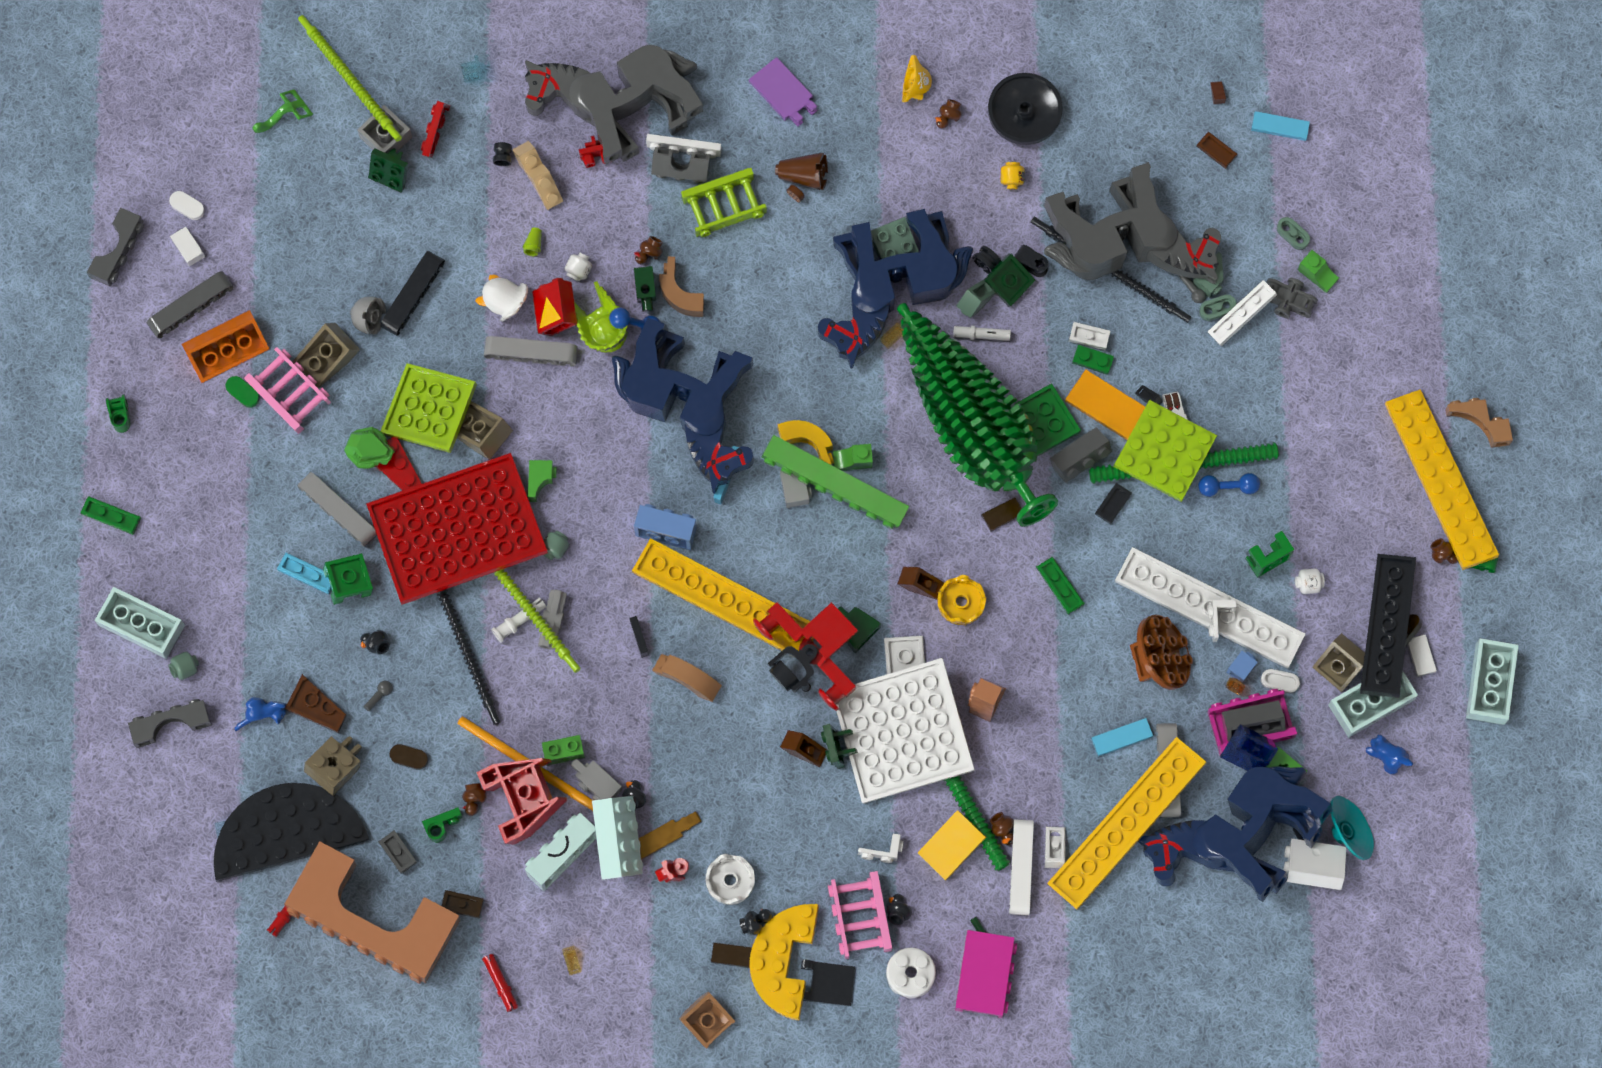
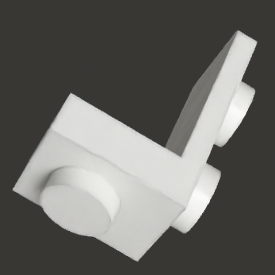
[1208,597,1237,642]
[858,834,904,863]

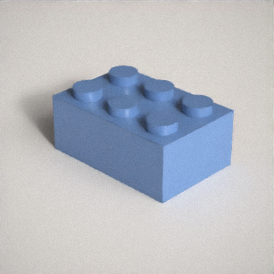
[634,504,697,550]

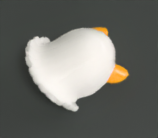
[475,274,528,322]

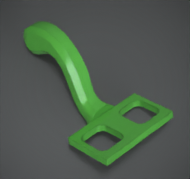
[252,89,313,133]

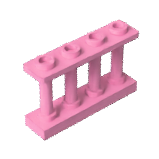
[244,347,331,434]
[828,871,892,959]

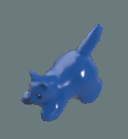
[234,697,287,731]
[1366,734,1413,774]

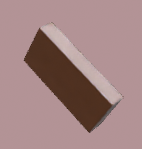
[1196,131,1237,169]

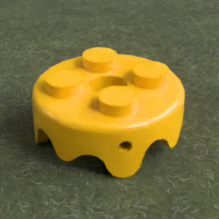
[937,575,986,625]

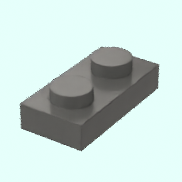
[378,830,417,874]

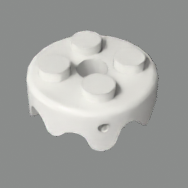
[706,854,755,905]
[886,948,936,999]

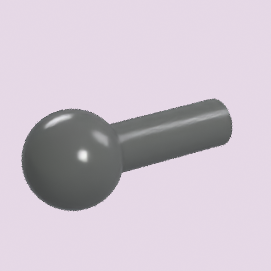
[1179,275,1206,303]
[363,680,393,711]

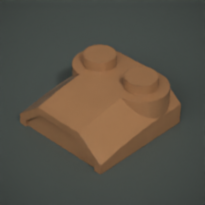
[679,992,735,1049]

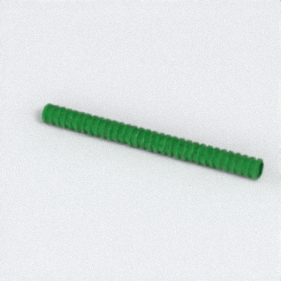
[1089,442,1279,484]
[943,776,1010,871]

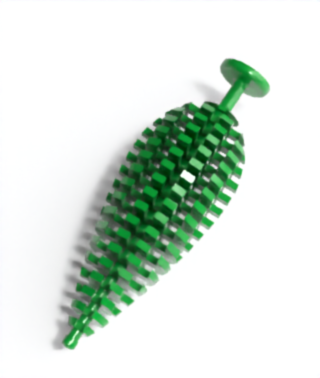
[897,303,1059,527]

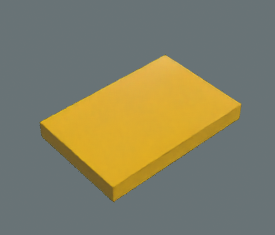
[918,810,987,880]

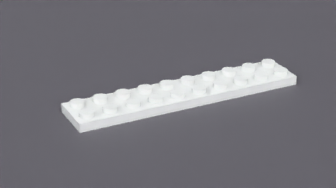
[1115,547,1305,669]

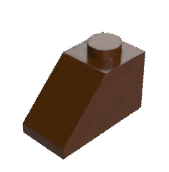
[897,566,944,600]
[780,730,827,767]

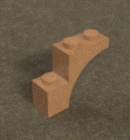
[1445,398,1513,448]

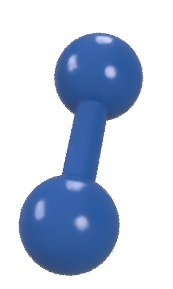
[609,307,661,331]
[1198,473,1260,497]

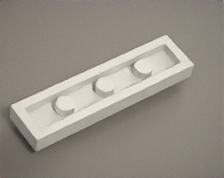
[646,134,721,158]
[1208,280,1277,346]

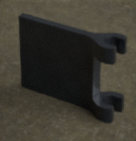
[801,959,855,1006]

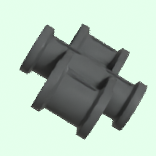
[1266,278,1318,319]

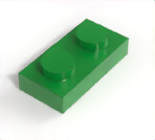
[1072,345,1114,375]

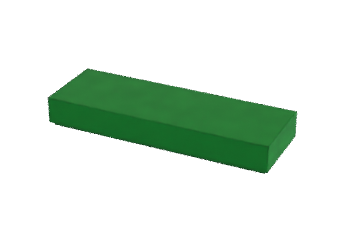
[80,496,141,535]
[1036,557,1085,615]

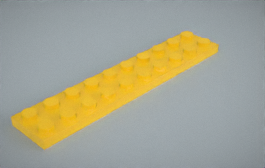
[1385,389,1499,570]
[632,538,814,658]
[1047,737,1207,910]

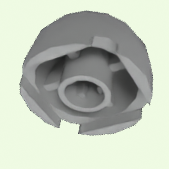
[350,296,386,334]

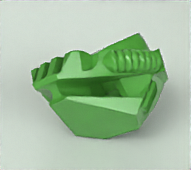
[344,427,394,469]

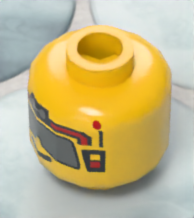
[1000,162,1025,189]

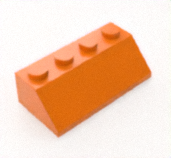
[182,310,269,383]

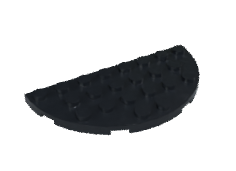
[213,783,369,882]

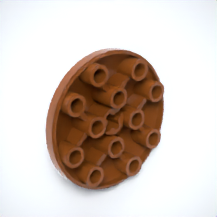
[1130,615,1193,690]

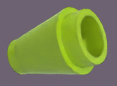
[523,227,542,257]

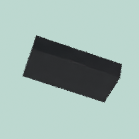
[1095,483,1132,525]
[629,616,649,658]

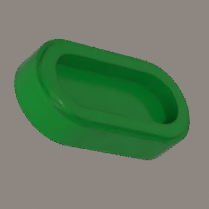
[225,376,259,408]

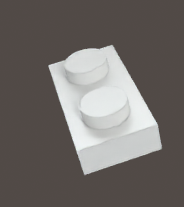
[1069,322,1110,351]

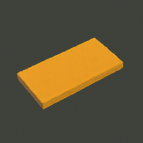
[1065,369,1145,440]

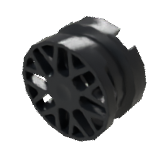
[972,245,1001,274]

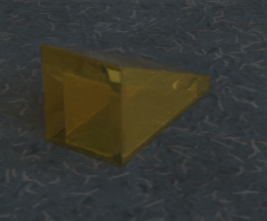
[562,945,581,975]

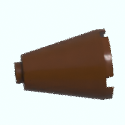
[775,152,828,190]

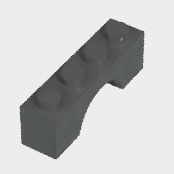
[87,208,144,287]
[128,699,212,748]

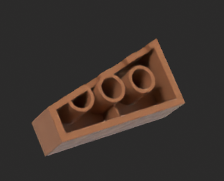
[968,678,1006,722]

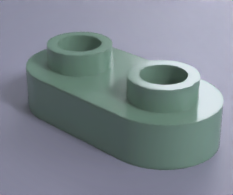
[1277,217,1310,250]
[1199,295,1236,321]

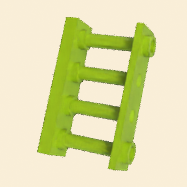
[681,167,767,237]

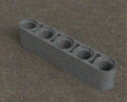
[146,271,234,339]

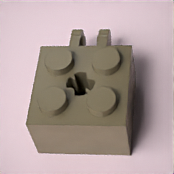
[304,736,362,796]

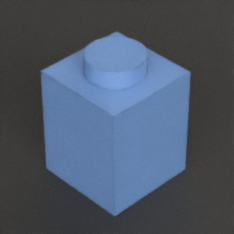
[1226,651,1257,684]

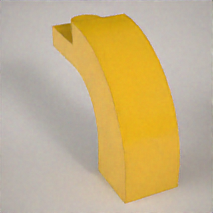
[777,420,834,465]

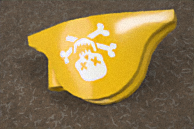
[902,55,932,103]

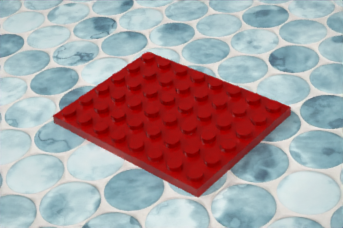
[366,453,548,605]

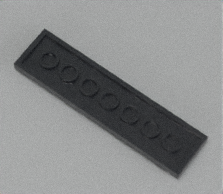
[1360,554,1416,698]

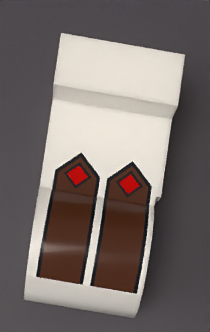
[1162,391,1187,419]

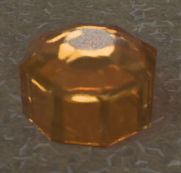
[1226,678,1246,695]

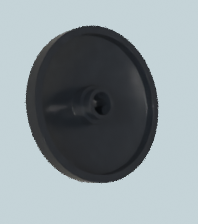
[988,73,1063,145]

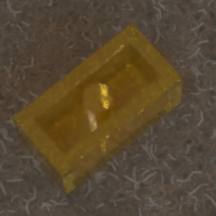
[880,323,904,349]

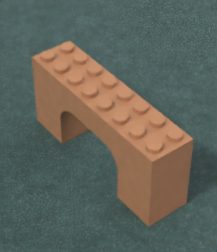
[284,841,460,984]

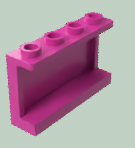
[1207,689,1297,756]
[955,930,1017,1018]

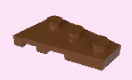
[285,674,347,733]

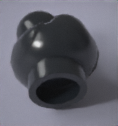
[360,630,390,654]
[622,780,646,810]
[887,894,912,925]
[739,909,772,935]

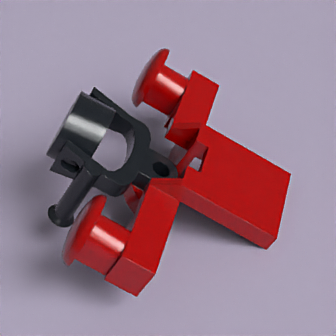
[753,602,858,711]

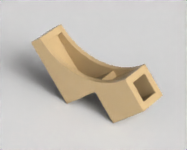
[512,141,563,210]

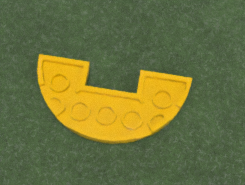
[750,904,819,1021]

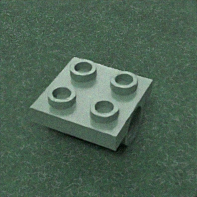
[871,217,919,259]

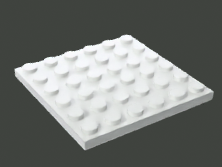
[836,658,975,804]

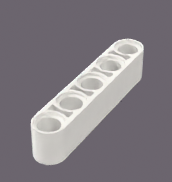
[1009,819,1034,915]

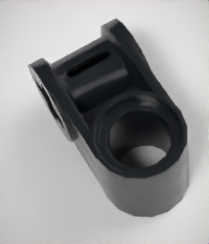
[1014,245,1048,277]

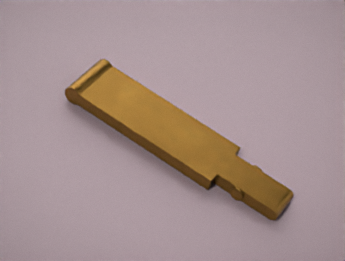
[638,811,702,860]

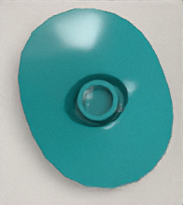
[1330,796,1374,860]

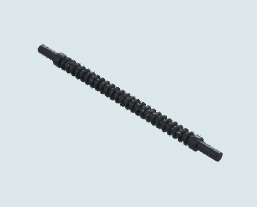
[1030,216,1191,323]
[437,590,501,725]

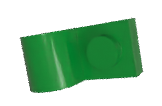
[422,807,463,843]

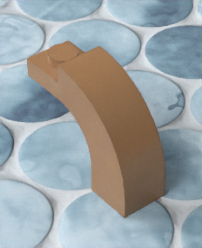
[659,257,704,317]
[652,654,722,702]

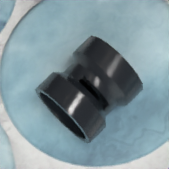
[493,142,512,166]

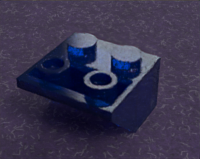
[1220,724,1278,771]

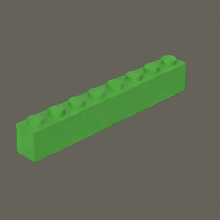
[761,435,909,529]

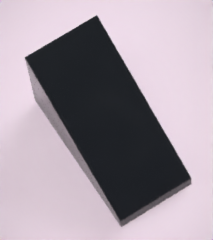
[1135,385,1162,405]

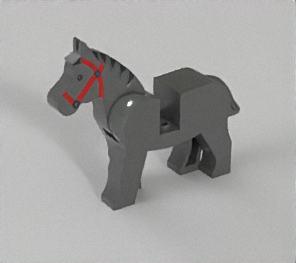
[525,45,703,165]
[1044,162,1221,284]

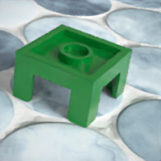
[1245,531,1294,578]
[323,553,373,605]

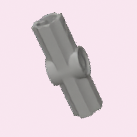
[538,590,567,650]

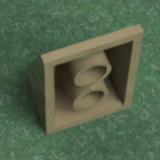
[292,323,360,388]
[457,401,513,460]

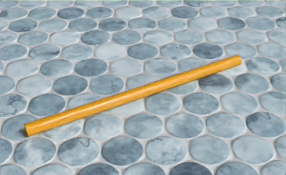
[457,716,594,811]

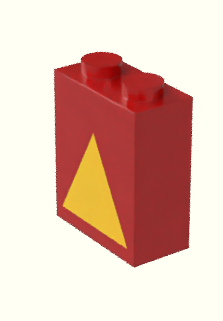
[532,278,577,336]

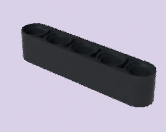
[380,251,445,336]

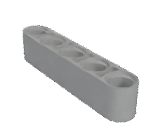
[484,336,578,366]
[297,472,377,547]
[1156,723,1181,817]

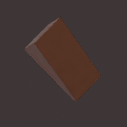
[1210,81,1226,104]

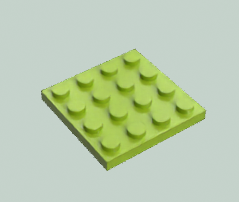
[381,363,477,453]
[1113,400,1217,502]

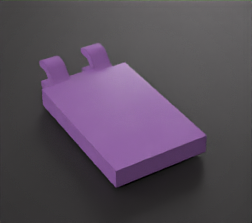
[749,57,817,127]

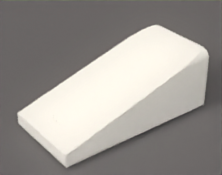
[170,227,205,267]
[1045,827,1065,868]

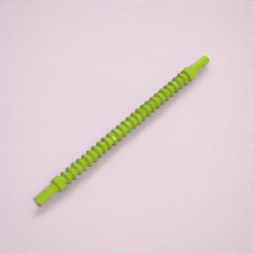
[298,15,402,142]
[493,569,581,673]

